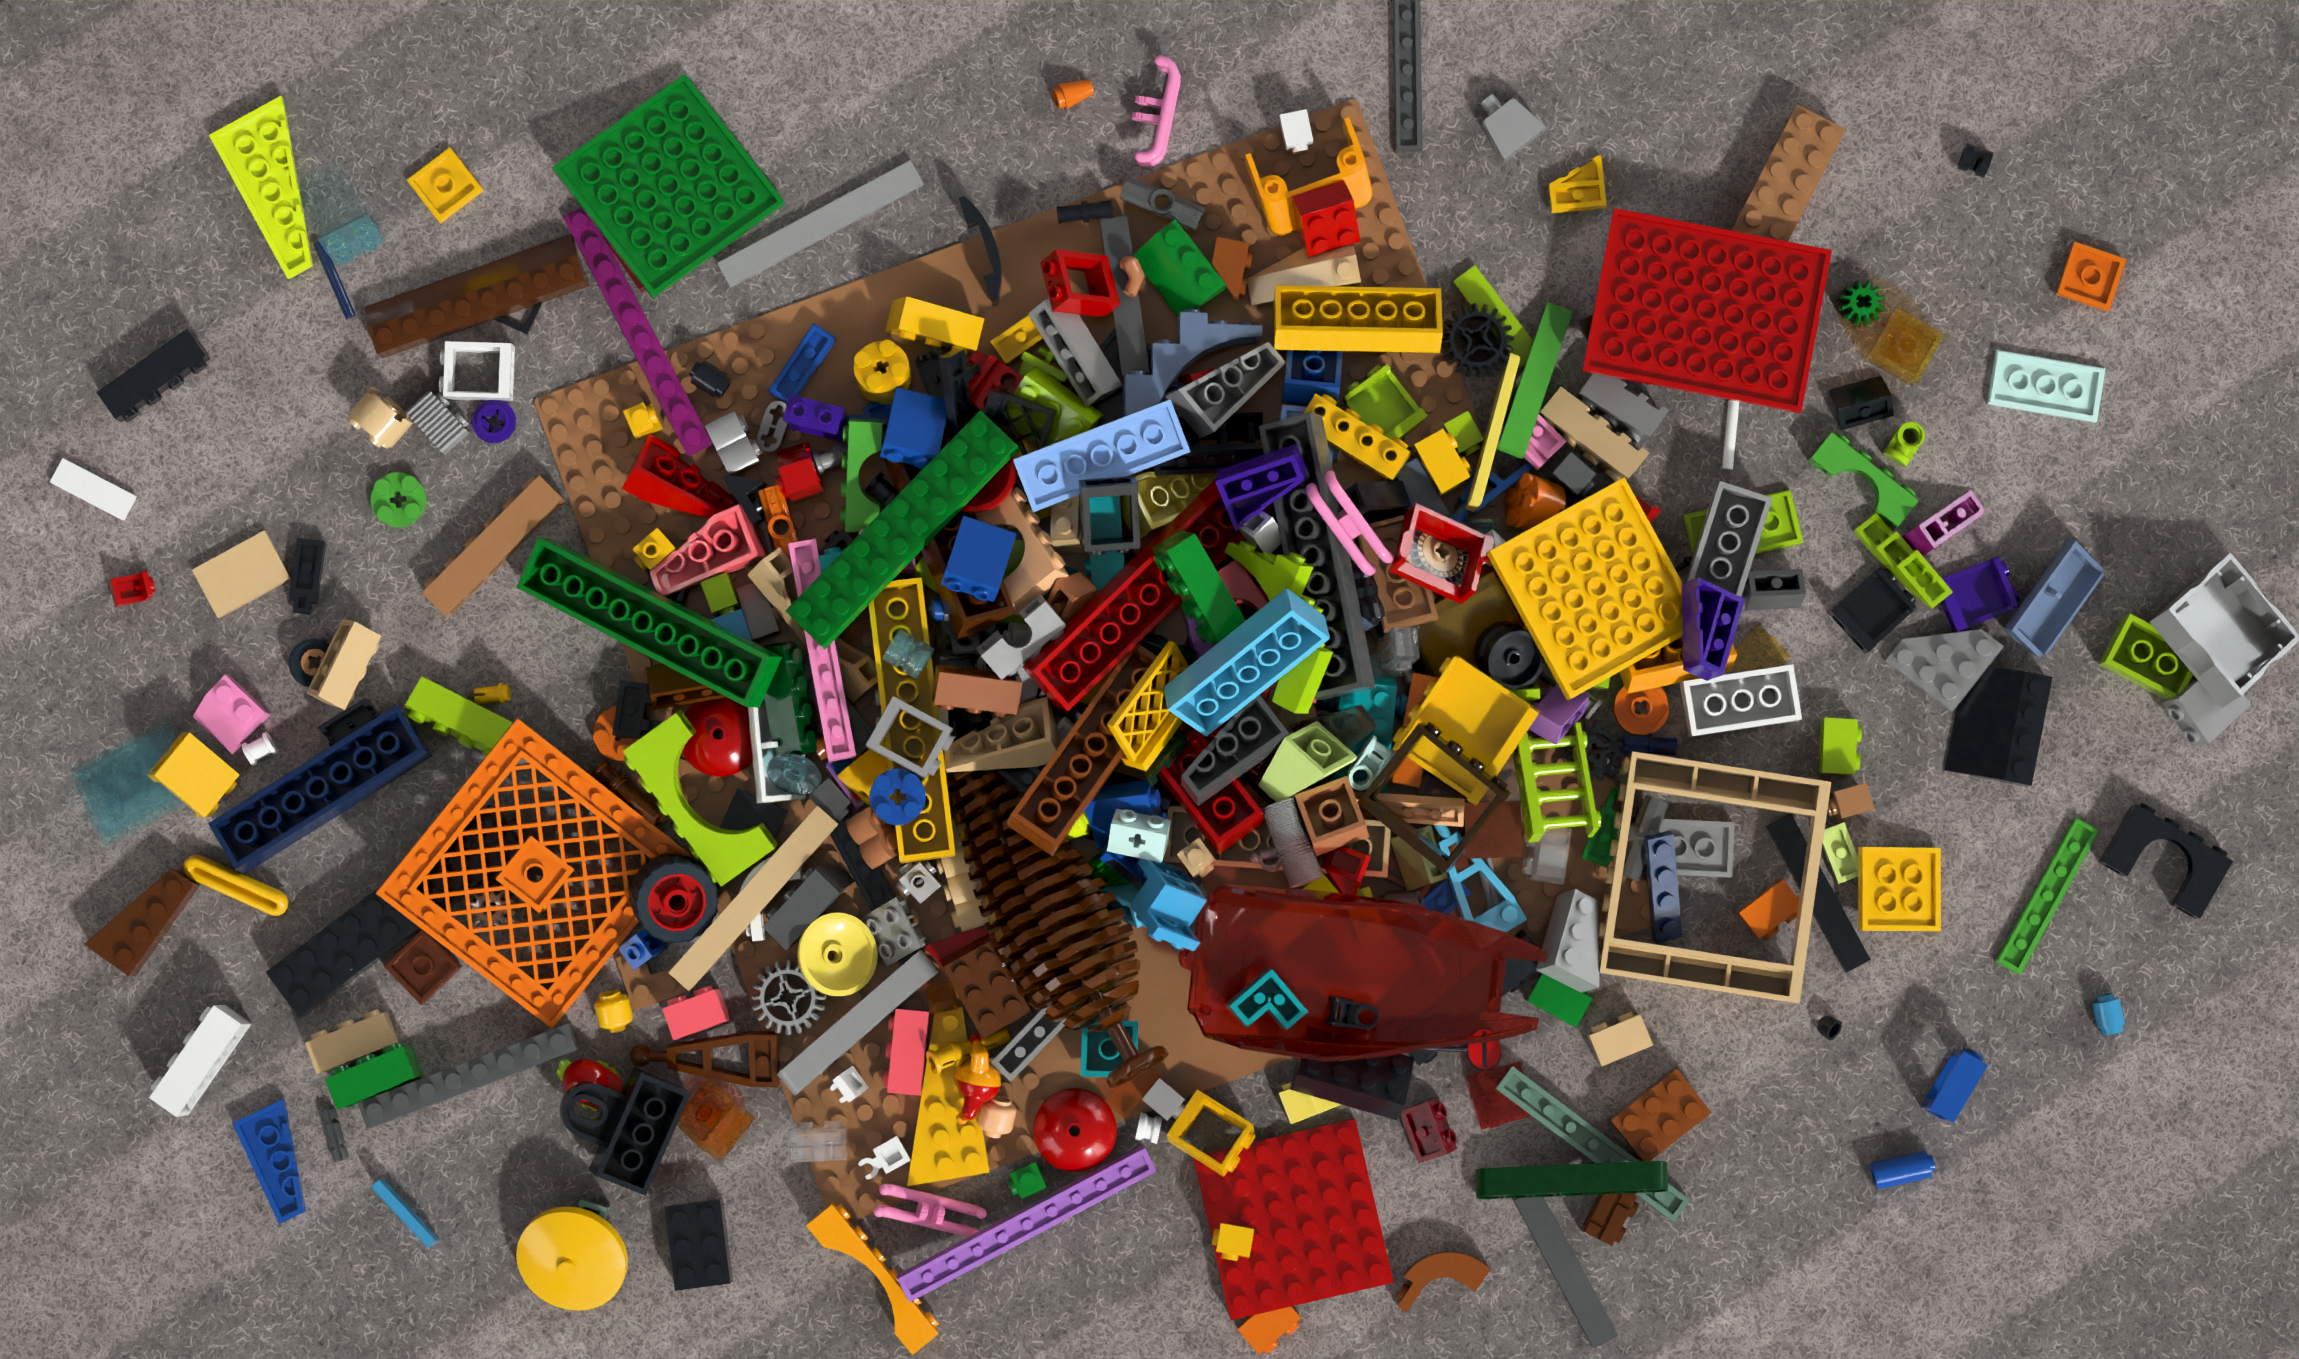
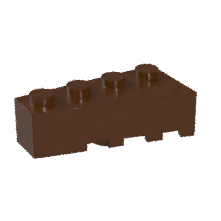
[84,869,200,976]

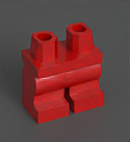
[968,351,1024,412]

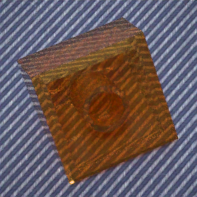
[677,1078,755,1162]

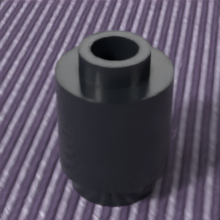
[689,360,732,398]

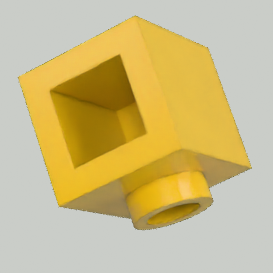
[632,528,677,571]
[1212,1223,1254,1261]

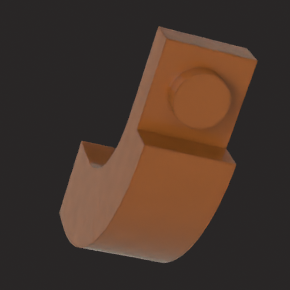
[1395,1251,1491,1313]

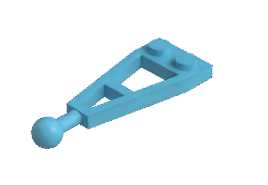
[1434,825,1527,948]

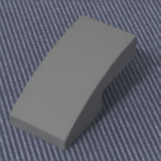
[736,583,780,640]

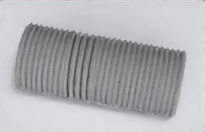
[1262,797,1323,888]

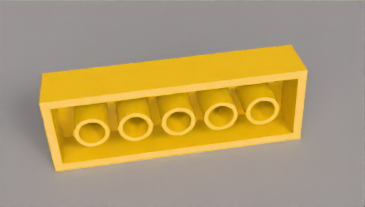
[1273,285,1443,353]

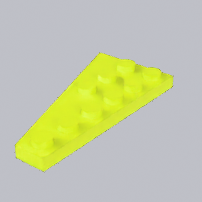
[209,96,313,279]

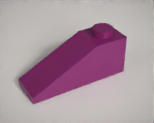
[1901,490,1987,556]

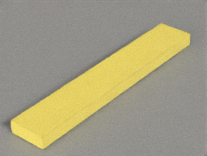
[1465,353,1520,512]

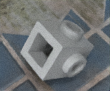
[896,860,941,904]

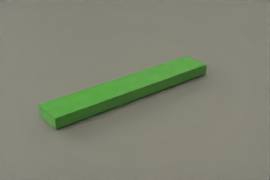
[1497,302,1573,459]
[1995,816,2100,975]

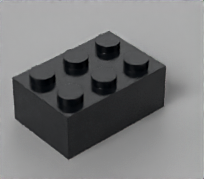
[665,1198,733,1291]

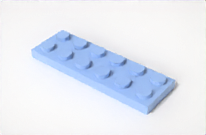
[1013,399,1190,512]

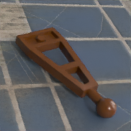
[630,1031,780,1088]

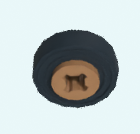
[288,638,330,687]

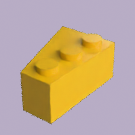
[885,296,984,355]

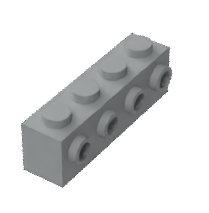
[1028,299,1123,407]

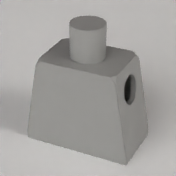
[1481,94,1546,163]

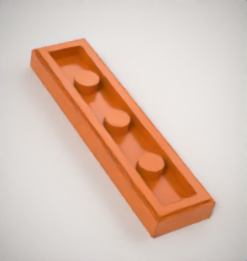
[1392,673,1440,788]

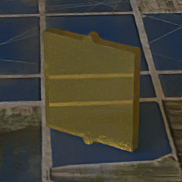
[1733,625,1791,673]

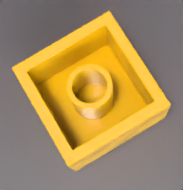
[1411,429,1472,497]

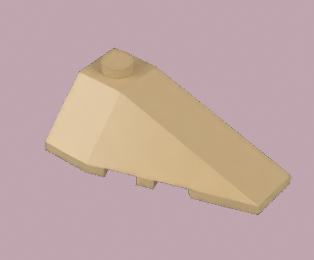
[1247,244,1361,307]

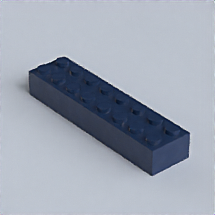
[208,705,433,874]

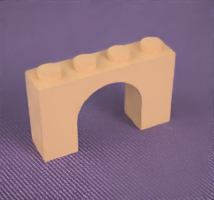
[975,488,1069,616]

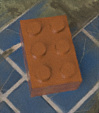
[1608,1068,1711,1161]

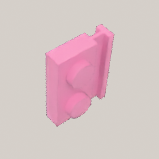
[1500,414,1567,471]

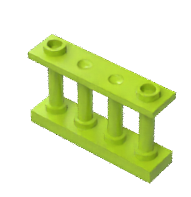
[1513,722,1601,843]

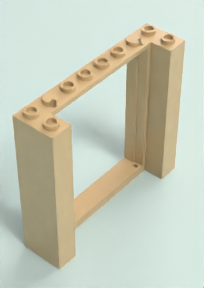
[1598,751,1831,1004]

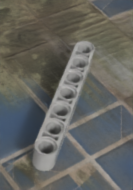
[777,950,939,1096]

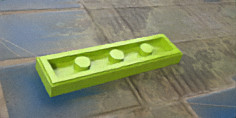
[1453,265,1533,369]

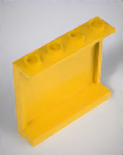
[1392,655,1541,806]

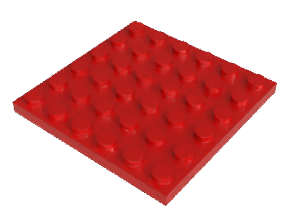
[1193,1119,1394,1321]

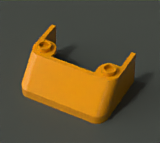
[1245,117,1373,236]

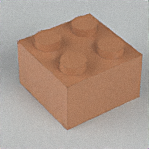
[1295,776,1369,856]

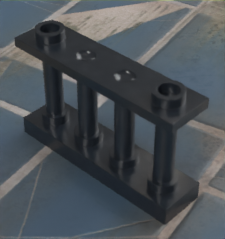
[1154,412,1264,475]

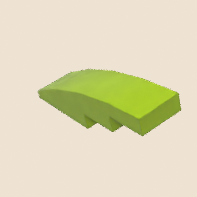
[1854,513,1953,610]

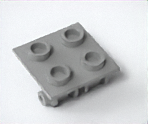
[861,896,926,967]

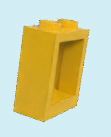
[1167,1089,1255,1177]

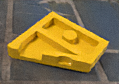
[1548,155,1607,213]

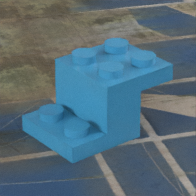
[1130,858,1207,951]

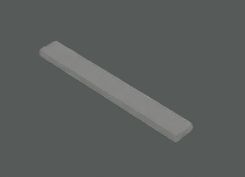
[717,160,924,288]

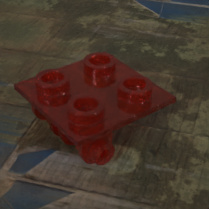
[1466,1061,1530,1130]

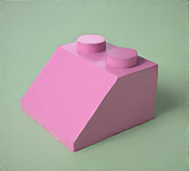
[193,675,271,754]

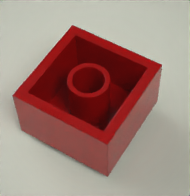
[1291,180,1361,258]

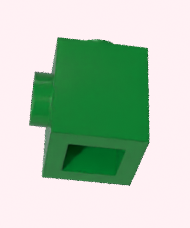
[1007,1161,1047,1199]

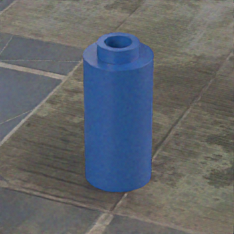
[1870,1151,1936,1190]

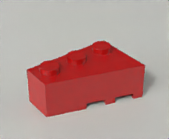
[776,441,825,503]

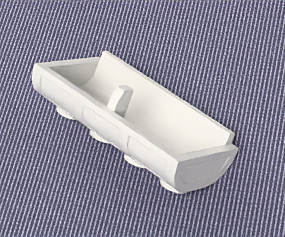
[748,699,809,803]

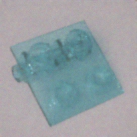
[317,213,385,266]

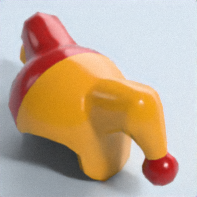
[954,1034,1001,1124]

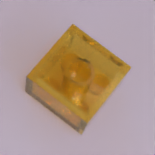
[1864,307,1944,387]

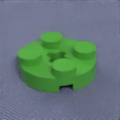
[371,472,427,528]

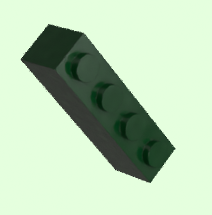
[762,641,817,758]

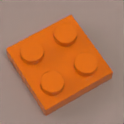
[2055,241,2127,312]

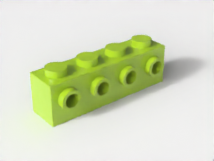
[405,676,513,756]

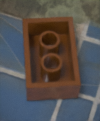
[940,933,1031,1039]

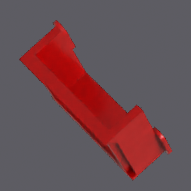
[1388,503,1494,605]

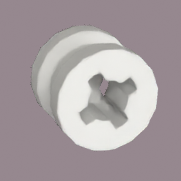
[1135,1112,1163,1144]

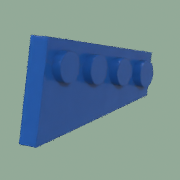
[232,1099,306,1224]

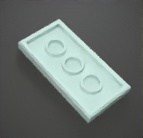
[1987,350,2106,423]

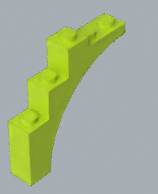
[1224,540,1333,714]

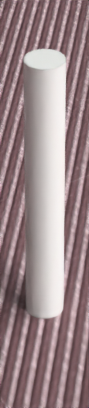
[1722,400,1739,470]

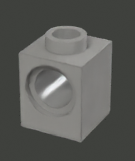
[1142,1077,1185,1121]

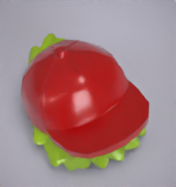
[556,1058,623,1112]

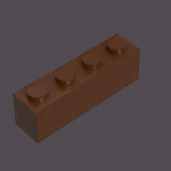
[645,663,726,710]

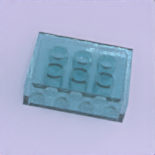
[71,720,185,846]

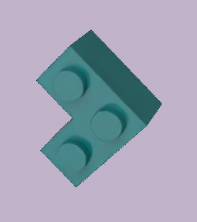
[1225,968,1308,1030]

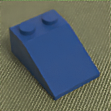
[1282,350,1343,406]

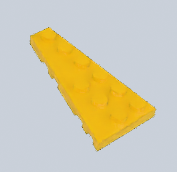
[907,1007,990,1186]

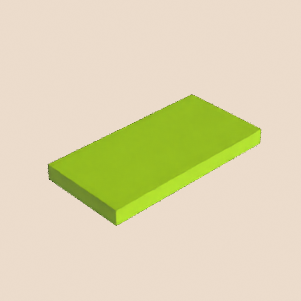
[1683,490,1804,555]

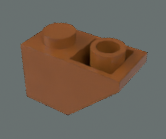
[1211,237,1254,301]

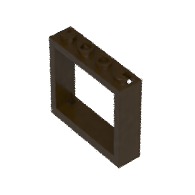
[1358,722,1511,873]

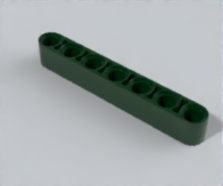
[1475,1161,1668,1199]

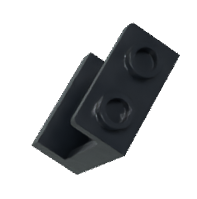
[1828,567,1917,654]

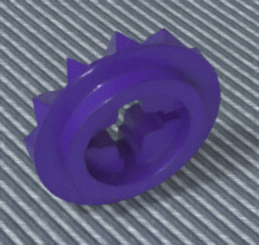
[472,400,517,444]

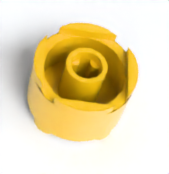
[854,340,911,405]

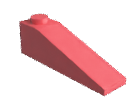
[649,504,767,597]

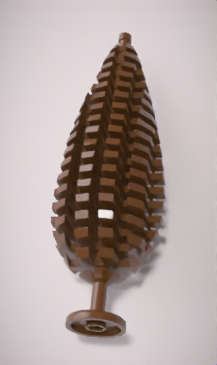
[946,734,1169,1088]

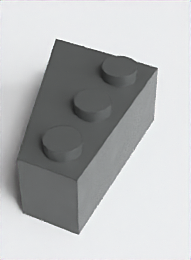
[763,858,855,950]

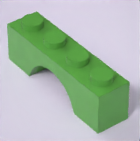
[840,418,883,532]
[1808,432,1919,529]

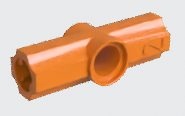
[758,485,799,560]

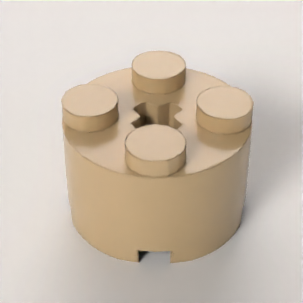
[347,387,414,449]

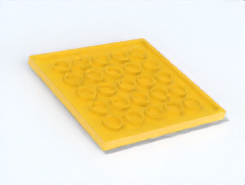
[1486,477,1683,701]

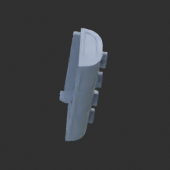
[2004,539,2104,658]

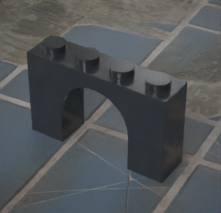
[2098,803,2233,919]

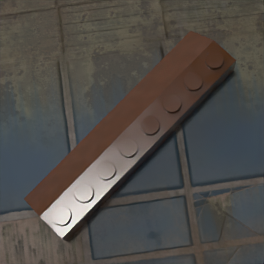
[365,234,590,358]
[882,437,1015,639]

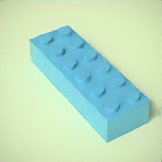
[1163,588,1330,737]

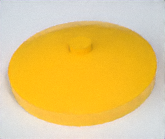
[516,1207,628,1310]

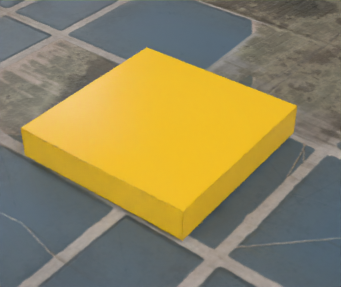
[407,147,484,224]

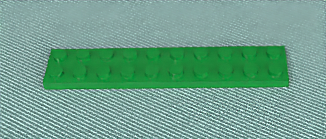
[785,411,1020,650]

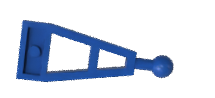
[1446,415,1534,524]

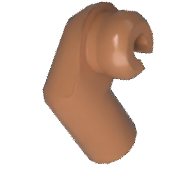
[1119,256,1144,298]

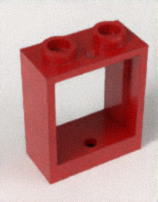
[1040,249,1120,317]

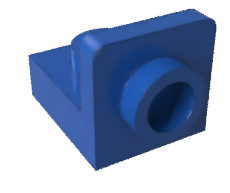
[619,929,668,970]

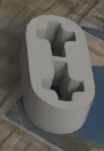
[757,401,788,453]

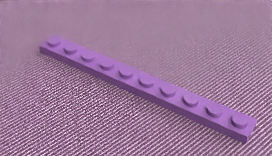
[895,1145,1156,1302]

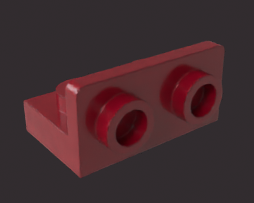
[1401,1097,1457,1164]

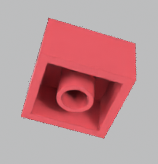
[662,986,731,1040]

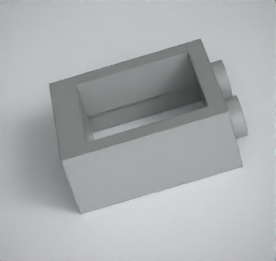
[866,696,955,779]

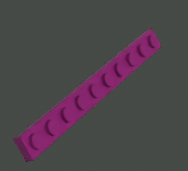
[563,207,713,457]

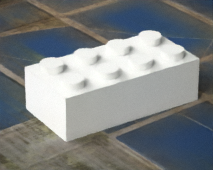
[1679,664,1802,738]
[149,1005,252,1117]

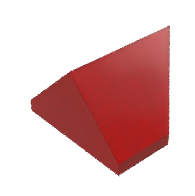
[1321,846,1372,909]

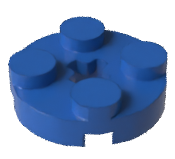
[869,769,926,825]

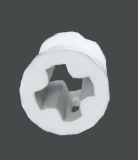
[241,732,278,766]

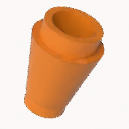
[1051,79,1094,110]

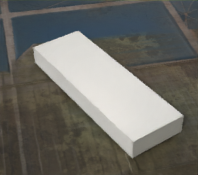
[50,458,137,521]

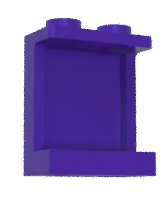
[783,394,848,442]
[1941,556,2020,633]

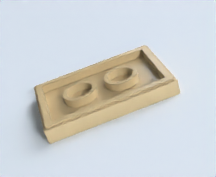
[192,530,291,618]

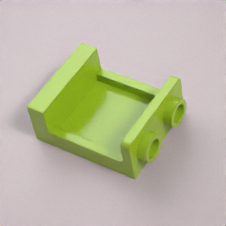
[1343,364,1428,440]

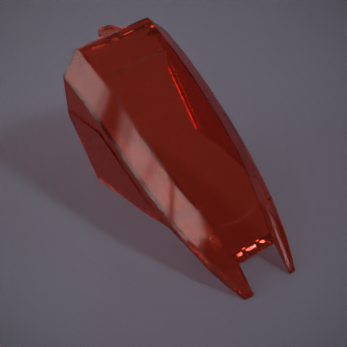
[1178,884,1546,1062]

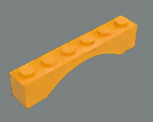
[806,1201,939,1355]

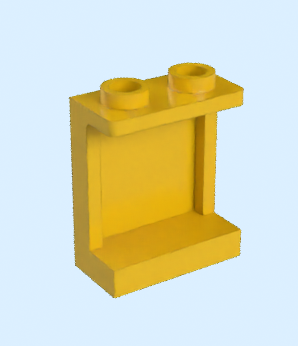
[147,732,239,818]

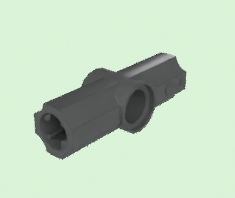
[1119,176,1205,231]
[1623,795,1669,881]

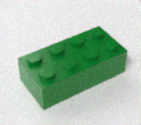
[1152,530,1246,645]

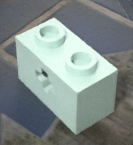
[1107,809,1171,863]

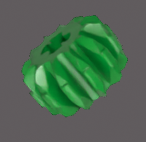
[1838,280,1885,327]

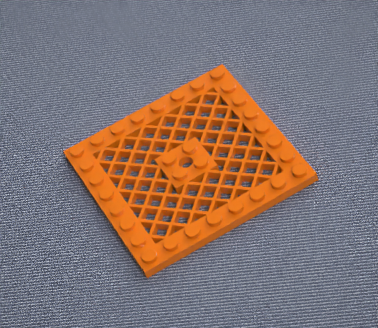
[376,718,692,1029]

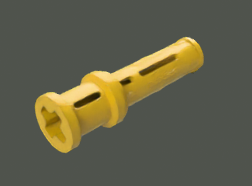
[926,1027,1011,1074]

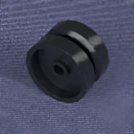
[1474,621,1545,690]

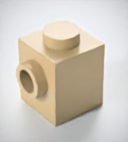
[1177,838,1217,878]

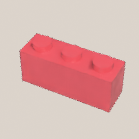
[883,1008,930,1096]

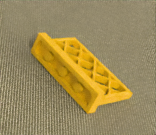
[1107,641,1189,771]

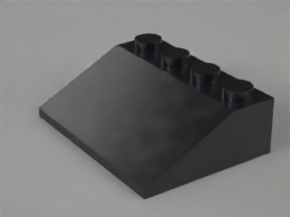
[1944,666,2053,787]

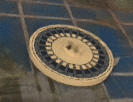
[1406,529,1468,587]

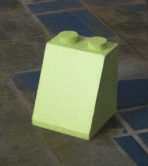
[1258,721,1357,802]

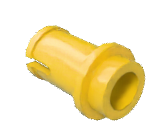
[474,682,511,705]

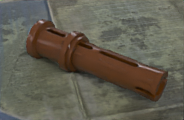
[591,760,665,826]

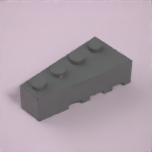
[1181,694,1289,806]

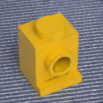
[623,402,663,440]

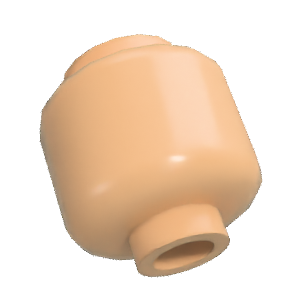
[977,1095,1017,1138]

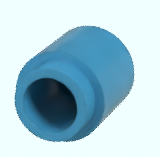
[2092,993,2125,1035]

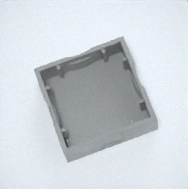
[2150,553,2299,708]

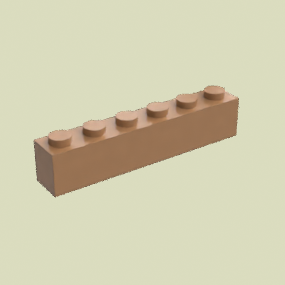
[422,475,566,618]

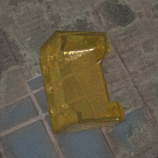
[1401,570,1528,677]

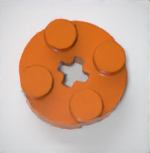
[1613,686,1669,736]
[593,706,647,761]

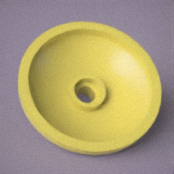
[798,913,878,996]

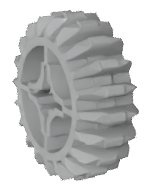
[751,960,827,1035]

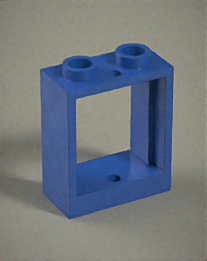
[1920,1048,1988,1123]

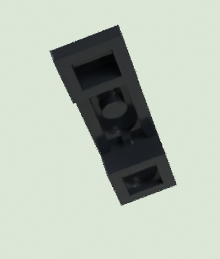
[959,196,1002,306]

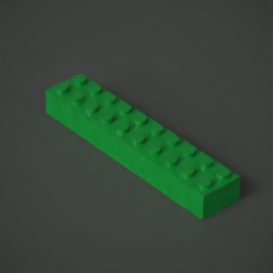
[516,537,782,708]

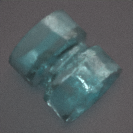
[882,629,935,679]

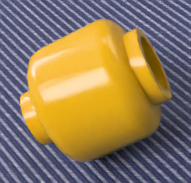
[594,990,633,1033]

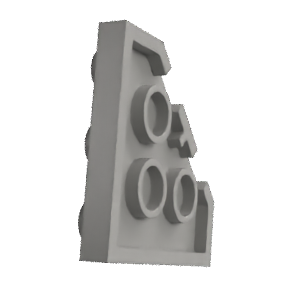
[1885,629,2004,712]

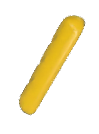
[183,854,288,916]

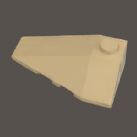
[944,697,1061,772]

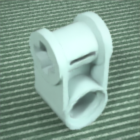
[1347,735,1396,790]

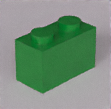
[1525,972,1592,1028]

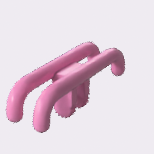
[1131,55,1181,167]
[1306,471,1394,576]
[873,1183,987,1237]

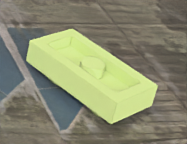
[1822,822,1858,884]

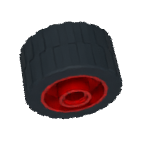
[629,853,719,943]

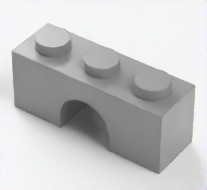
[976,594,1066,680]

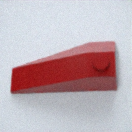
[621,434,739,518]

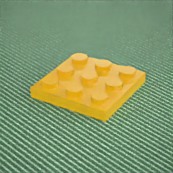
[1858,847,1941,931]

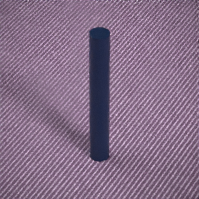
[314,240,356,320]

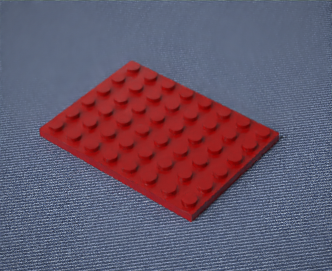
[1582,208,1832,414]

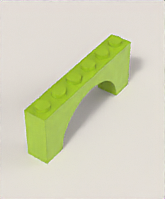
[623,710,779,887]

